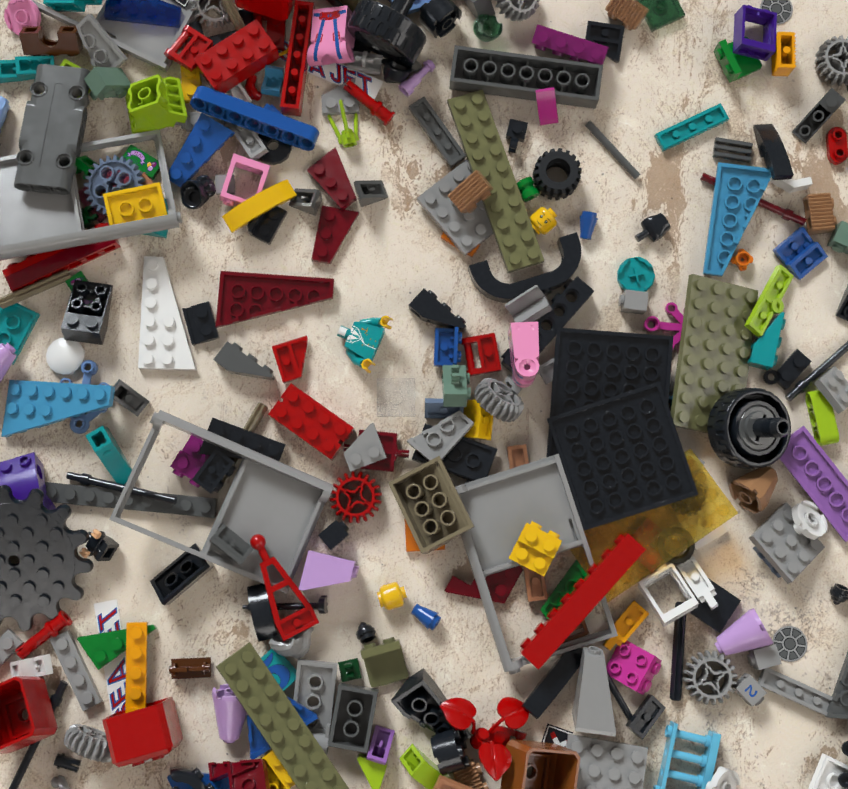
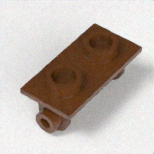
[169,657,211,679]

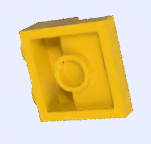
[509,521,562,576]

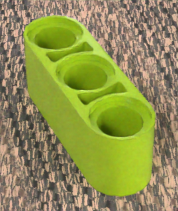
[805,390,839,446]

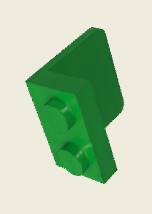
[713,36,762,83]

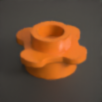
[731,249,753,271]

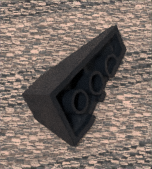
[391,668,471,741]

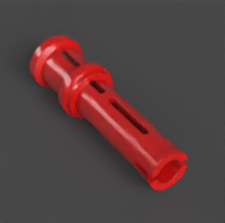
[343,80,396,126]
[15,610,72,659]

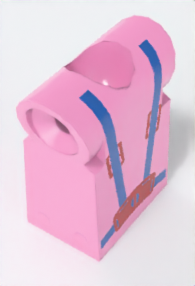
[307,6,355,67]
[508,322,540,388]

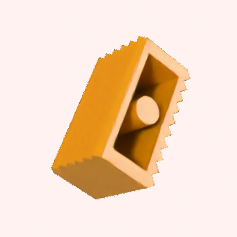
[771,32,796,77]

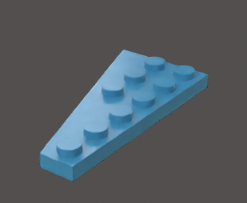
[702,162,772,277]
[1,380,115,437]

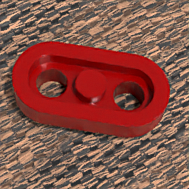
[826,127,848,165]

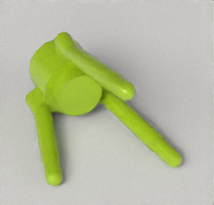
[327,99,359,148]

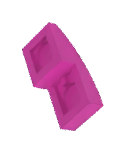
[536,87,559,125]

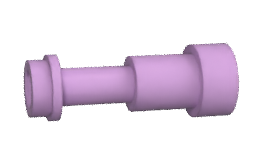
[398,59,435,97]

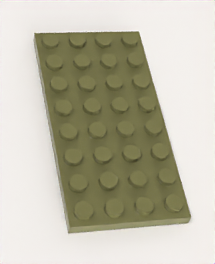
[671,274,758,433]

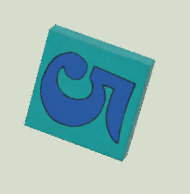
[261,649,296,691]

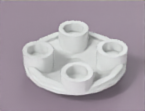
[46,337,85,375]

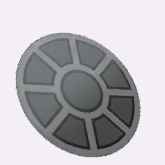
[760,0,793,24]
[772,626,807,662]

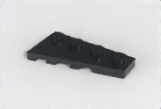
[199,417,286,461]

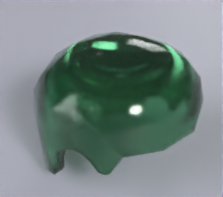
[473,14,503,42]

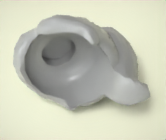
[269,627,314,659]

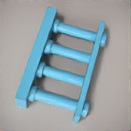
[653,721,721,789]

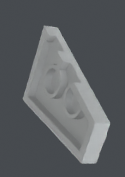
[76,14,128,68]
[407,410,474,461]

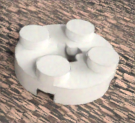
[791,501,828,540]
[706,766,740,789]

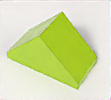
[357,753,388,789]

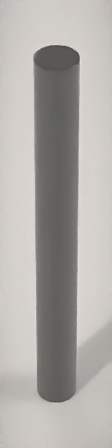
[585,121,641,179]

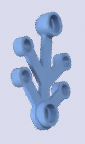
[60,360,110,434]

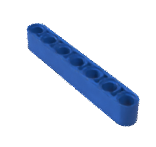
[190,86,319,151]

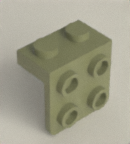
[360,637,409,688]

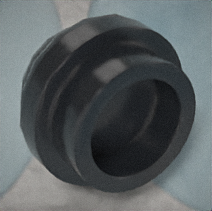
[830,583,848,605]
[356,622,376,643]

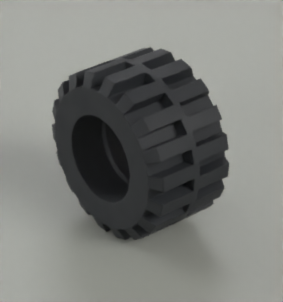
[532,148,582,200]

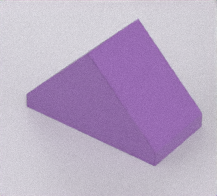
[366,725,395,765]

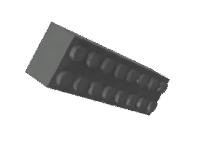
[449,45,603,109]

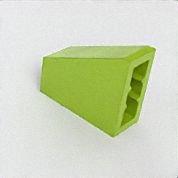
[399,744,451,789]

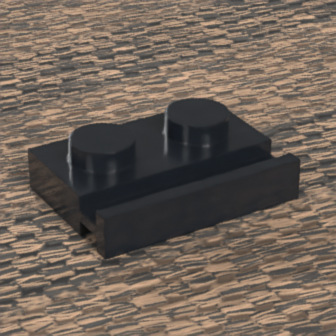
[182,301,220,346]

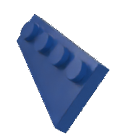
[168,113,235,187]

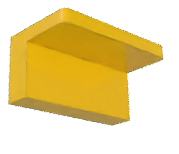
[464,400,493,440]

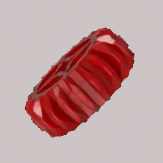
[329,471,382,524]

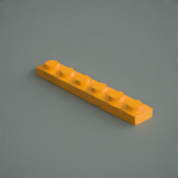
[125,622,148,713]

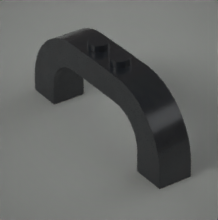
[468,232,581,303]

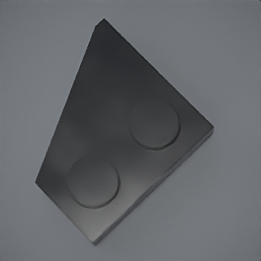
[585,21,625,63]

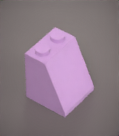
[299,550,359,591]

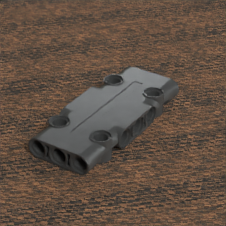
[14,64,90,195]

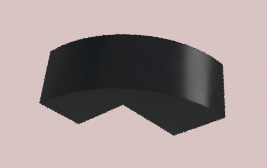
[247,583,278,642]

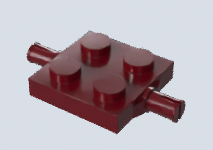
[343,430,409,472]

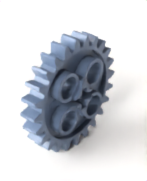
[83,155,145,216]

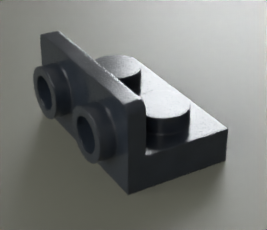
[247,206,287,245]
[192,448,236,494]

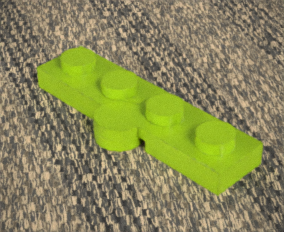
[744,265,794,337]

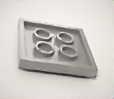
[749,502,825,584]

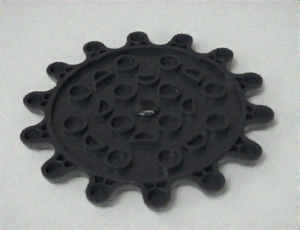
[0,485,94,631]

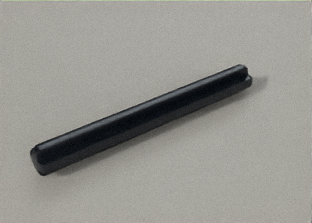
[670,602,686,701]

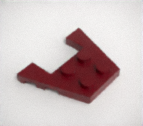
[444,565,523,604]
[208,759,270,789]

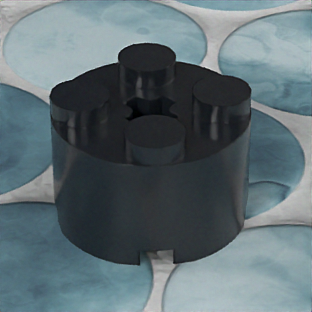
[419,0,462,38]
[431,728,471,776]

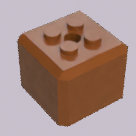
[500,739,580,789]

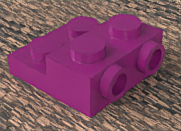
[170,435,210,488]

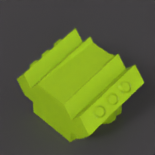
[125,74,188,134]

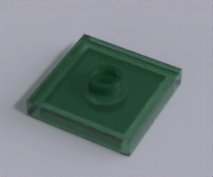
[636,0,685,32]

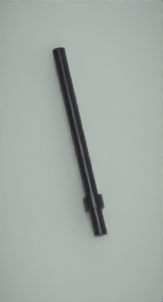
[785,341,848,402]
[66,472,178,505]
[9,680,68,789]

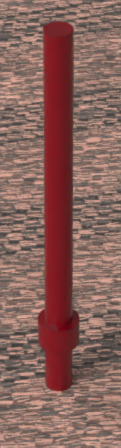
[700,173,807,226]

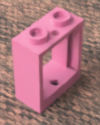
[220,154,270,207]

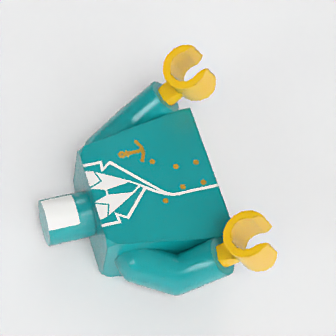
[337,316,393,373]

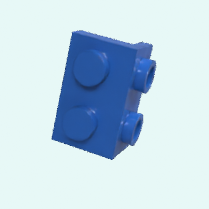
[434,327,462,367]

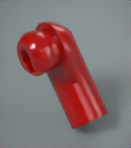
[245,75,262,101]

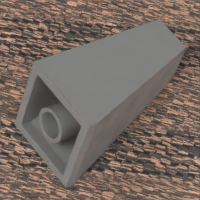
[572,646,616,737]

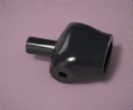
[635,213,671,242]

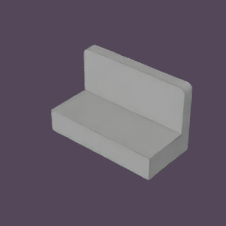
[505,285,552,322]

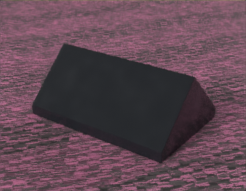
[150,543,214,605]

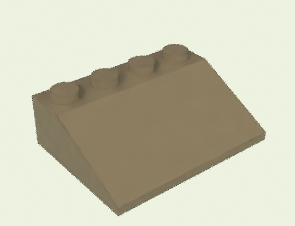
[388,456,475,554]

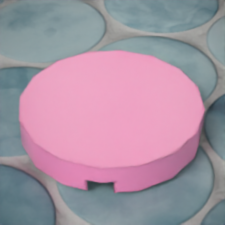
[4,0,41,36]

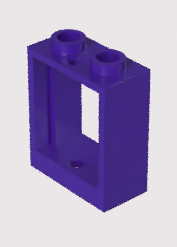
[733,5,777,61]

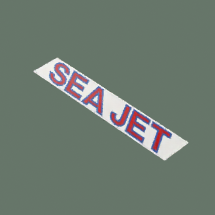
[277,40,383,100]
[94,599,126,715]

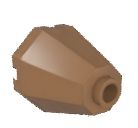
[728,466,778,514]

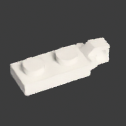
[676,556,718,610]

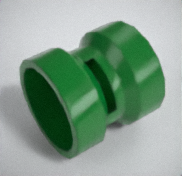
[517,177,540,202]

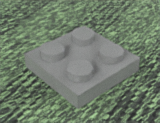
[814,366,848,414]

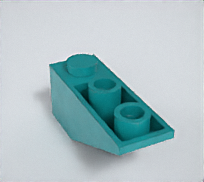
[747,312,786,370]
[85,425,132,484]

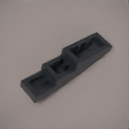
[753,124,794,180]
[522,648,582,719]

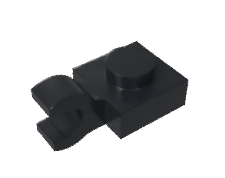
[506,119,528,153]

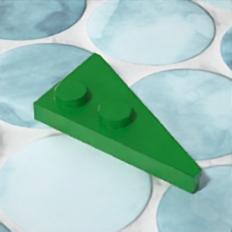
[77,624,157,670]

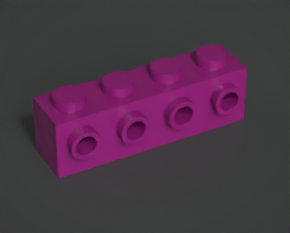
[532,24,609,65]

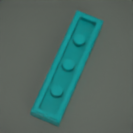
[654,103,729,152]

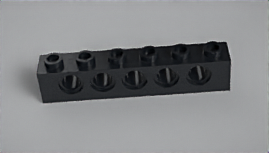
[501,276,594,374]

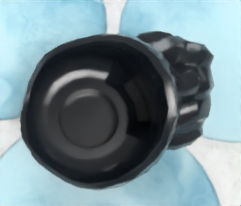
[180,175,216,209]

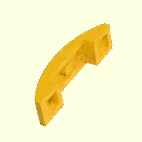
[222,179,297,233]

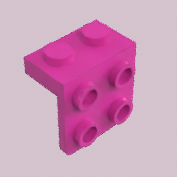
[606,641,662,695]

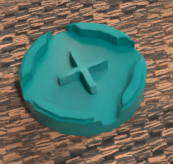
[617,257,655,292]

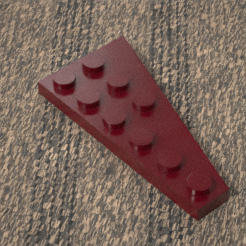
[215,271,335,328]

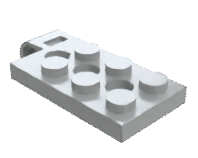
[293,659,338,755]

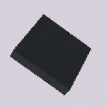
[689,578,741,633]

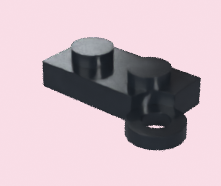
[763,349,812,390]

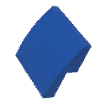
[772,227,828,280]

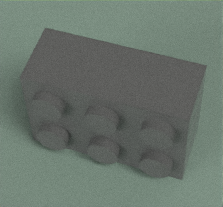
[328,682,379,753]

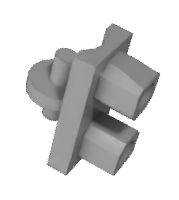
[347,51,383,75]

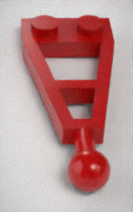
[250,534,319,641]

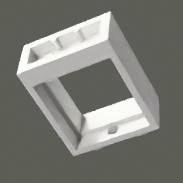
[638,563,699,627]

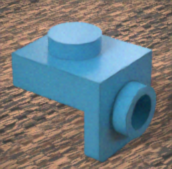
[261,65,284,97]

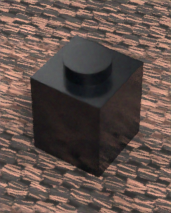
[318,520,349,550]

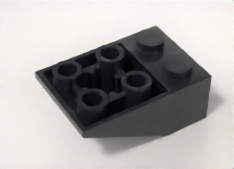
[61,280,113,345]

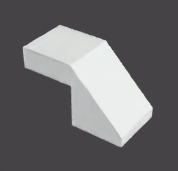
[769,177,813,193]
[9,654,53,678]

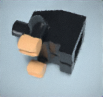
[79,529,119,561]

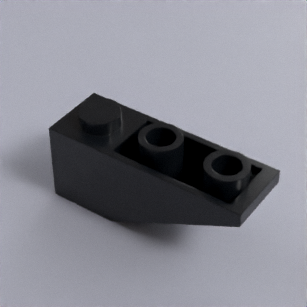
[409,288,466,332]

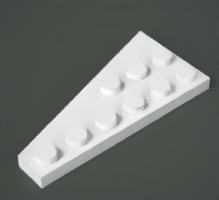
[138,256,197,371]

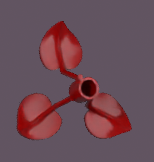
[439,697,529,781]

